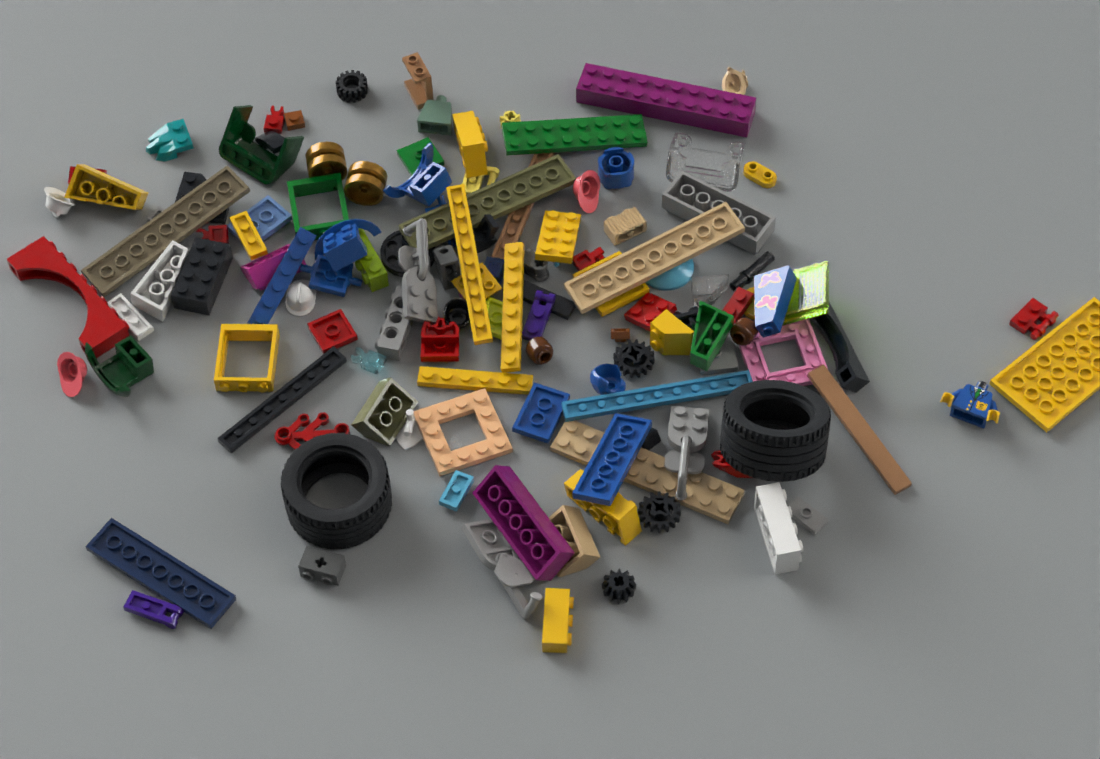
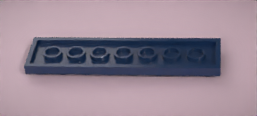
[85,518,237,629]

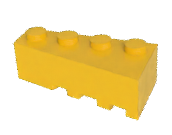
[64,164,148,210]

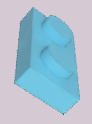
[439,470,474,512]

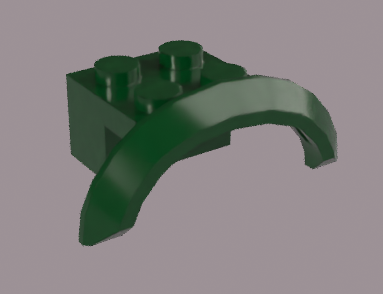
[85,335,154,397]

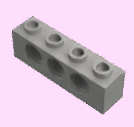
[375,286,413,361]

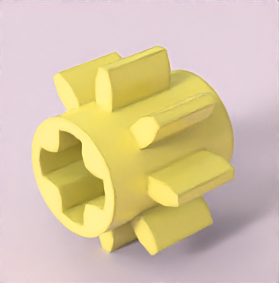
[500,111,521,129]

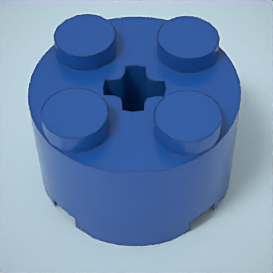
[598,147,634,189]

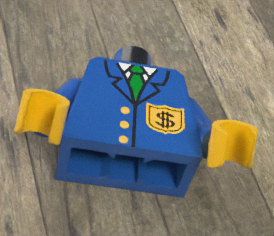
[940,381,1000,429]

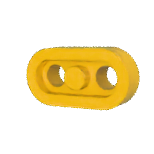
[743,161,777,188]

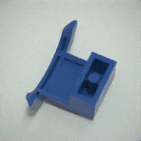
[383,143,452,207]
[314,219,382,272]

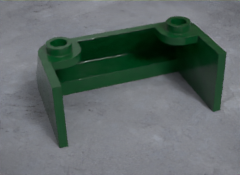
[219,105,304,184]

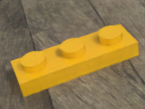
[230,211,268,261]

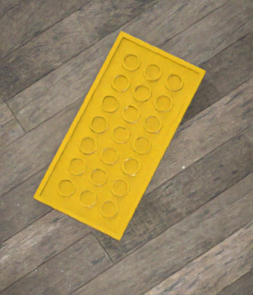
[989,297,1100,433]

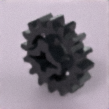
[613,339,655,378]
[638,491,681,533]

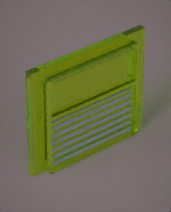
[782,260,829,326]

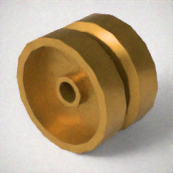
[305,141,348,181]
[344,161,388,206]

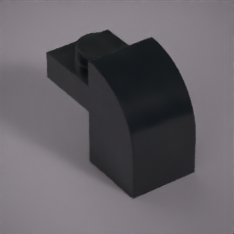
[473,214,499,253]

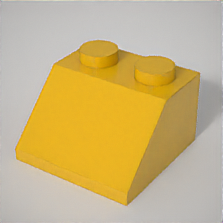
[650,309,694,355]

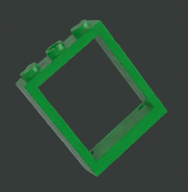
[287,173,349,240]

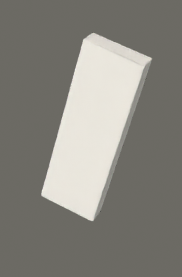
[107,293,154,341]

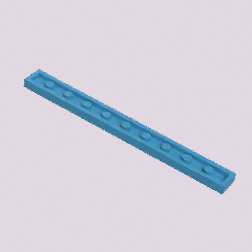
[561,370,752,422]

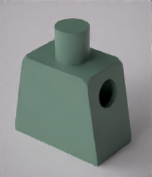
[417,95,452,136]

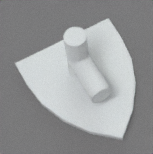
[396,409,423,451]

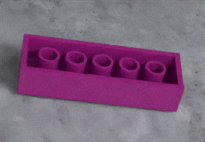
[472,465,575,581]

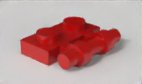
[1009,298,1059,340]

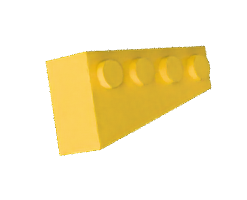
[452,111,488,178]
[564,469,642,546]

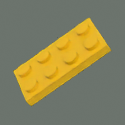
[535,210,581,264]

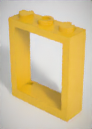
[214,324,280,393]

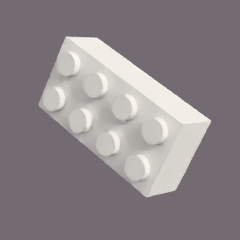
[754,482,803,575]

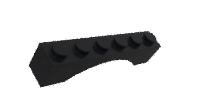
[798,289,870,393]

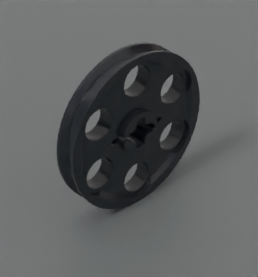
[380,230,435,277]

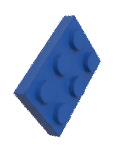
[512,382,570,443]

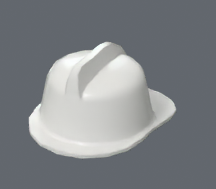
[44,187,75,218]
[285,279,317,316]

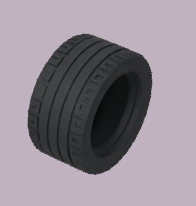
[720,380,831,482]
[281,433,392,549]

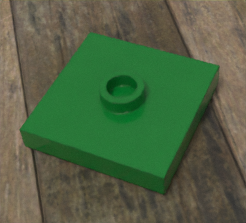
[396,137,445,176]

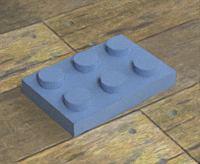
[228,195,293,241]

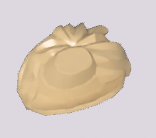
[722,67,748,95]

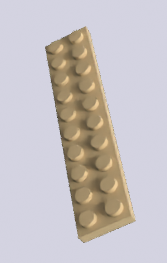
[564,202,745,314]
[550,421,745,524]

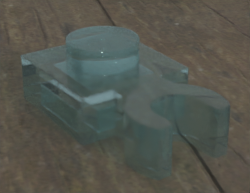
[350,347,387,375]

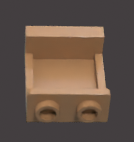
[402,52,434,110]

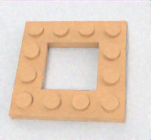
[414,388,513,477]

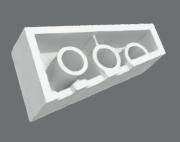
[130,240,188,322]

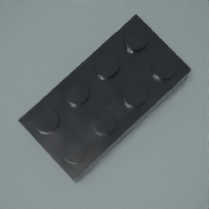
[171,237,233,316]

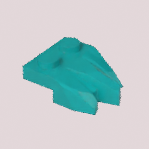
[146,119,194,162]

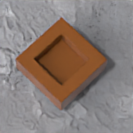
[284,110,305,131]
[611,328,630,342]

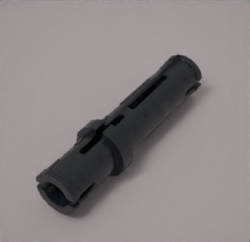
[729,251,775,291]

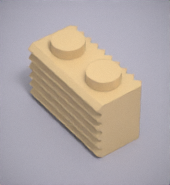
[604,207,647,246]

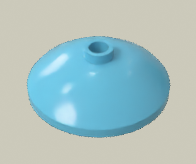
[645,259,694,291]

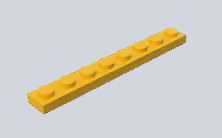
[500,242,525,373]

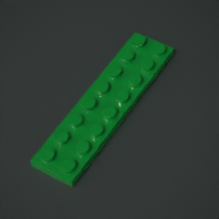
[501,114,648,156]

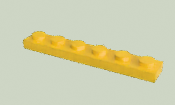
[417,366,533,395]

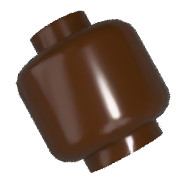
[730,318,758,346]
[526,336,553,365]

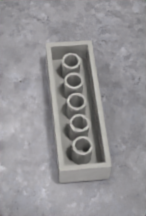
[662,170,776,255]

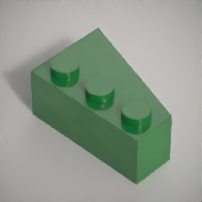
[690,301,734,371]

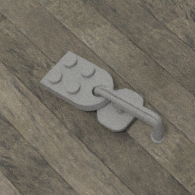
[398,218,438,325]
[664,406,710,500]
[462,519,542,619]

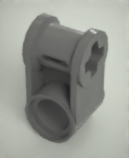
[524,249,549,282]

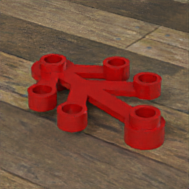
[274,412,350,450]

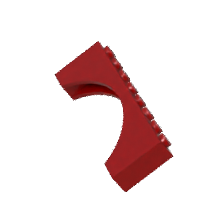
[7,236,129,358]

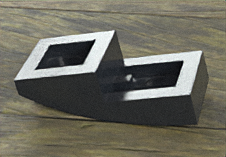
[255,131,285,154]

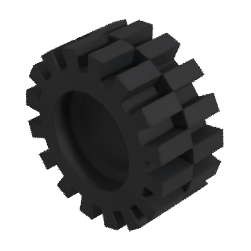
[336,70,368,103]

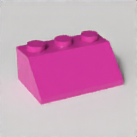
[240,244,306,291]

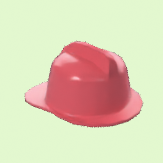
[573,170,600,213]
[57,352,87,397]

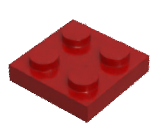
[624,292,677,331]
[307,309,358,354]

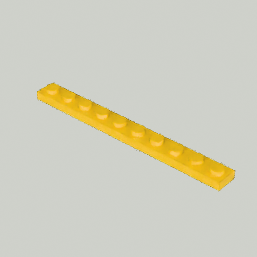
[446,184,493,345]

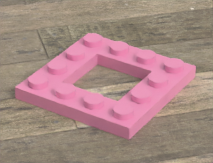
[738,316,828,386]

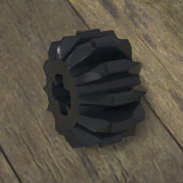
[602,568,636,604]

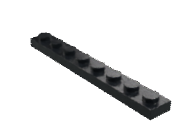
[218,347,347,453]

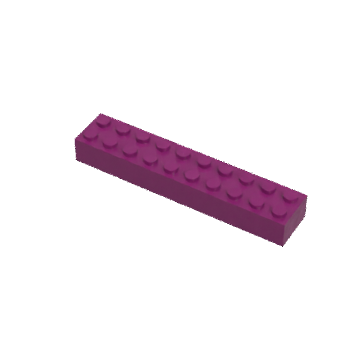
[576,63,757,138]

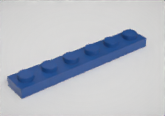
[247,227,316,324]

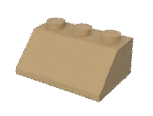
[549,505,600,577]

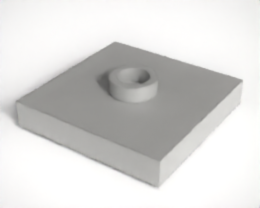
[699,336,738,375]

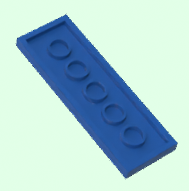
[572,413,652,506]

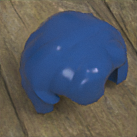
[590,363,626,395]

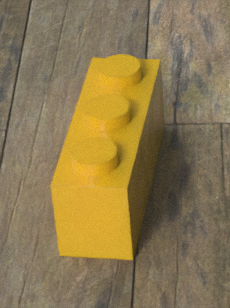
[542,588,574,653]

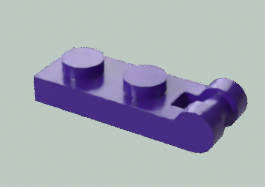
[522,290,556,341]
[123,590,184,629]

